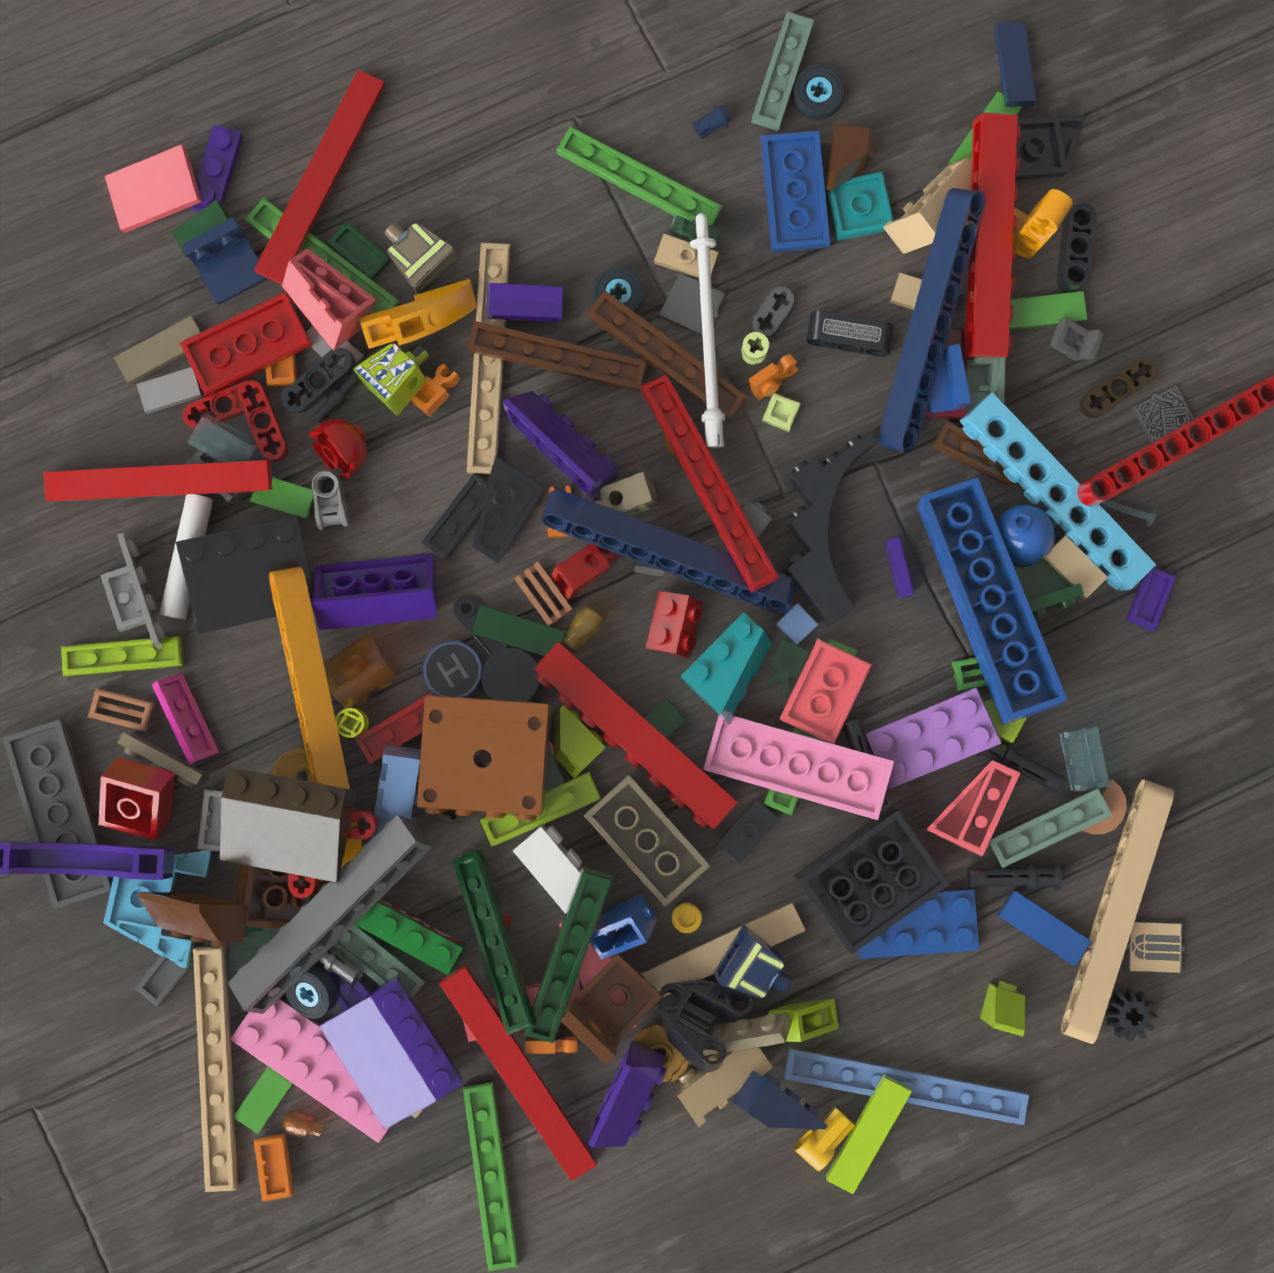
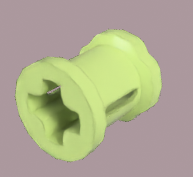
[741,332,769,365]

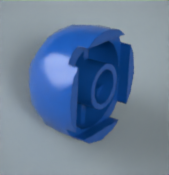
[996,505,1055,566]

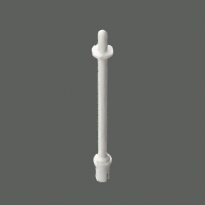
[690,213,725,449]

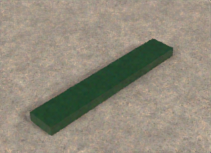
[453,850,537,1035]
[524,866,613,1043]

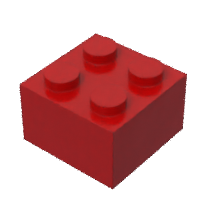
[99,757,175,841]

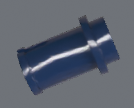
[693,105,731,140]

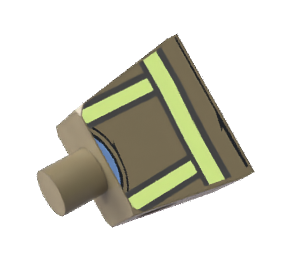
[385,222,457,294]
[592,472,660,516]

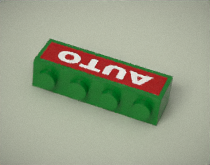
[355,898,466,975]

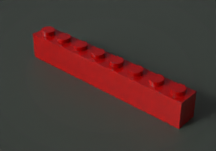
[964,113,1021,359]
[534,642,738,829]

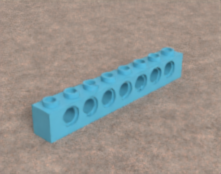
[960,392,1156,591]

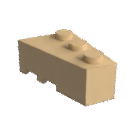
[883,157,971,254]
[676,1047,773,1127]

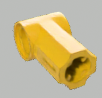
[794,1106,855,1171]

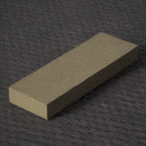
[114,316,201,385]

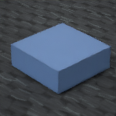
[776,603,818,645]

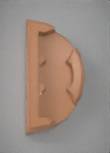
[1081,779,1127,834]

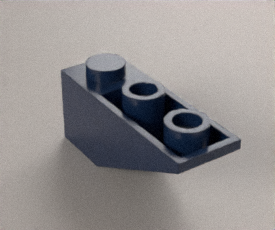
[732,1070,828,1130]

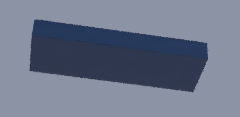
[994,22,1036,107]

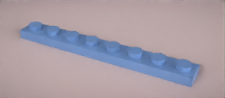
[784,1047,1029,1125]

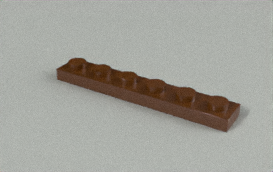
[586,290,746,421]
[467,321,646,392]

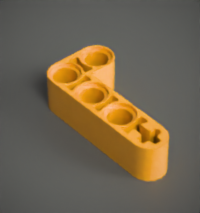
[1013,189,1073,259]

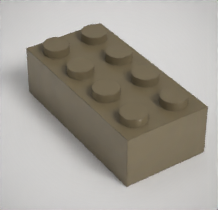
[584,775,710,907]

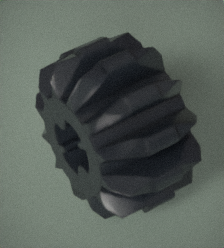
[1105,988,1158,1041]

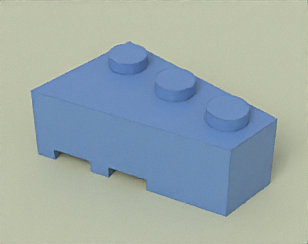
[371,744,421,839]

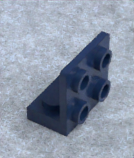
[181,217,268,305]

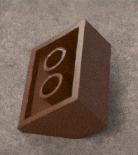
[139,891,248,947]

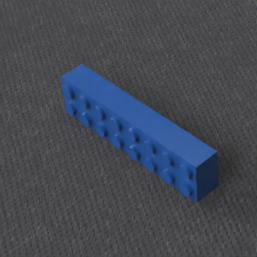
[916,477,1067,725]

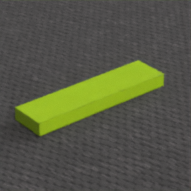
[61,636,184,676]
[480,772,601,847]
[826,1074,912,1194]

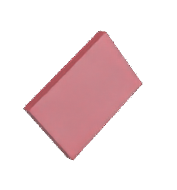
[105,145,202,233]
[779,639,872,744]

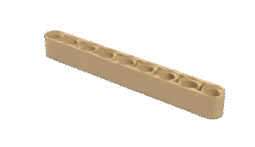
[1061,779,1174,1044]

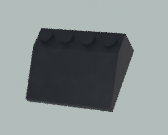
[176,516,313,635]
[794,806,950,955]

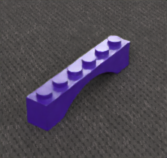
[0,840,175,880]

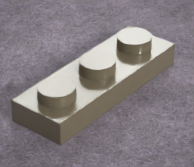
[117,732,210,787]
[703,1013,792,1056]

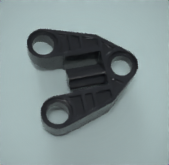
[657,979,754,1072]

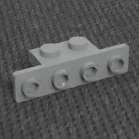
[100,533,166,649]

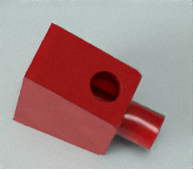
[550,544,619,602]

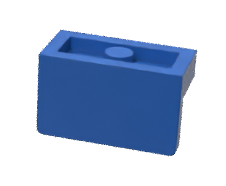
[928,344,971,414]

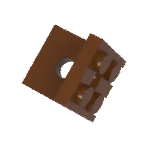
[560,953,662,1065]

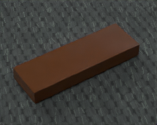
[932,420,1019,487]

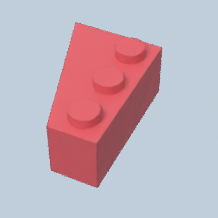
[282,248,377,351]
[925,760,1020,856]

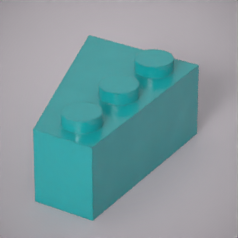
[681,612,772,725]

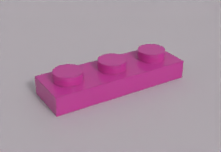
[152,673,219,766]

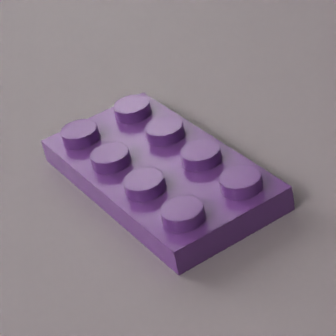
[865,687,1002,789]

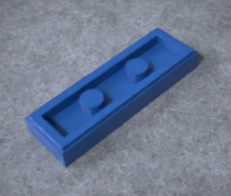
[997,890,1091,966]

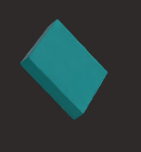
[825,171,894,241]

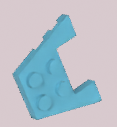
[103,850,214,968]

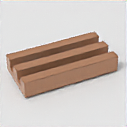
[514,561,572,626]
[88,688,156,732]

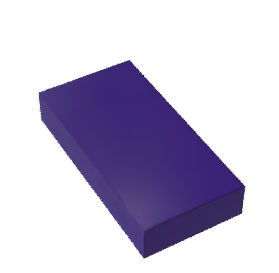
[884,537,914,600]
[1125,567,1177,632]

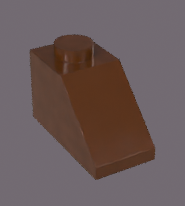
[827,124,874,191]

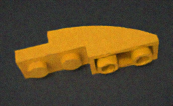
[359,279,477,349]

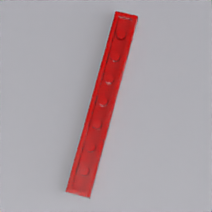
[254,70,385,285]
[640,374,779,593]
[43,460,273,502]
[439,965,597,1181]

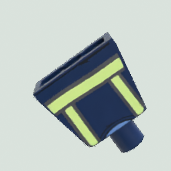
[714,925,792,998]

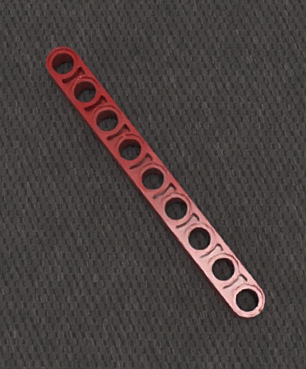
[1077,374,1274,506]

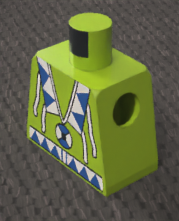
[353,343,429,416]

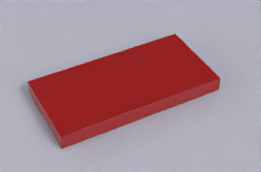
[180,292,313,396]

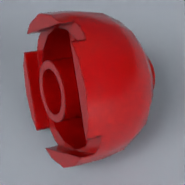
[309,419,367,479]

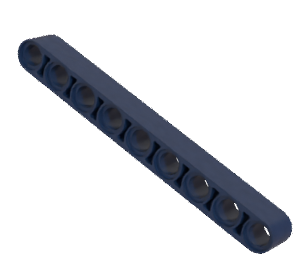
[878,188,985,453]
[541,490,796,614]

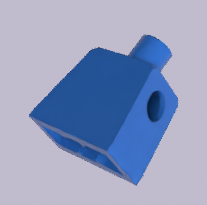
[590,895,657,960]

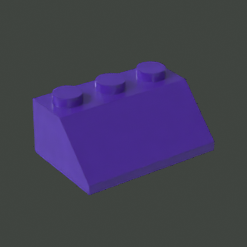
[588,1040,666,1147]

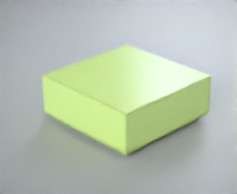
[762,393,800,432]

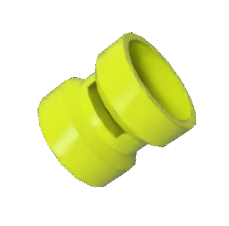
[335,708,369,738]

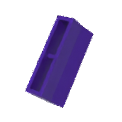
[487,282,563,323]

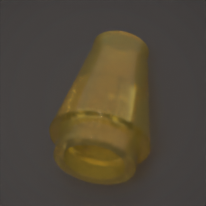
[563,605,604,650]

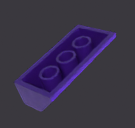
[312,554,438,630]

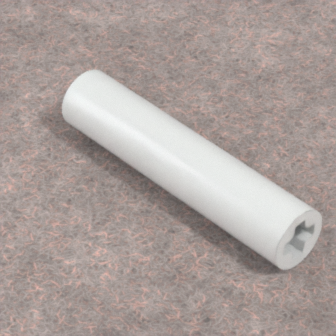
[159,494,213,620]

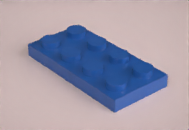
[760,131,830,252]
[858,889,980,959]

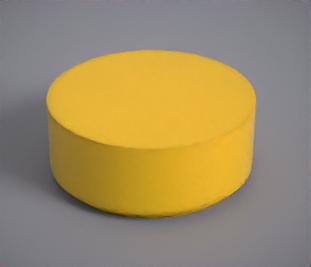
[672,902,702,933]

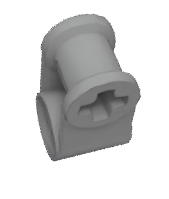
[312,471,349,530]

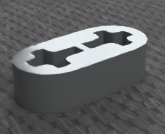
[752,287,794,339]

